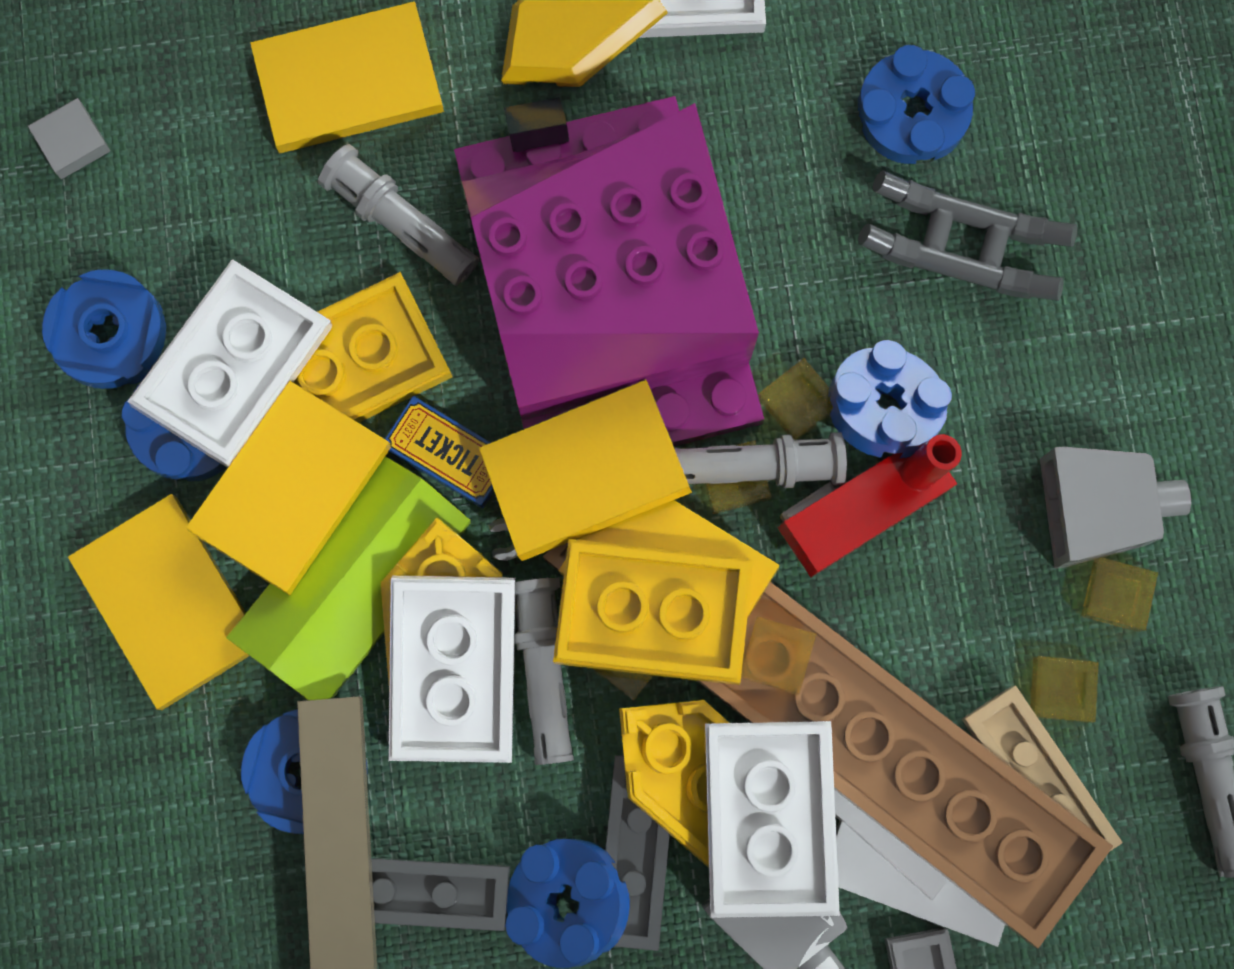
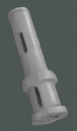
[318,144,479,286]
[674,432,847,488]
[514,578,574,765]
[1168,686,1234,878]

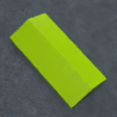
[226,456,471,701]

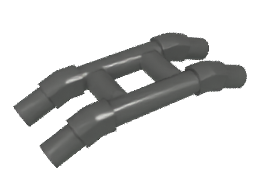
[858,170,1077,301]

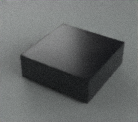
[504,97,569,153]

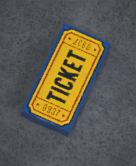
[385,396,494,509]

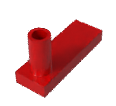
[778,434,962,578]

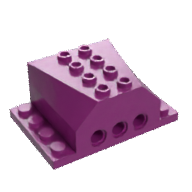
[454,96,765,446]

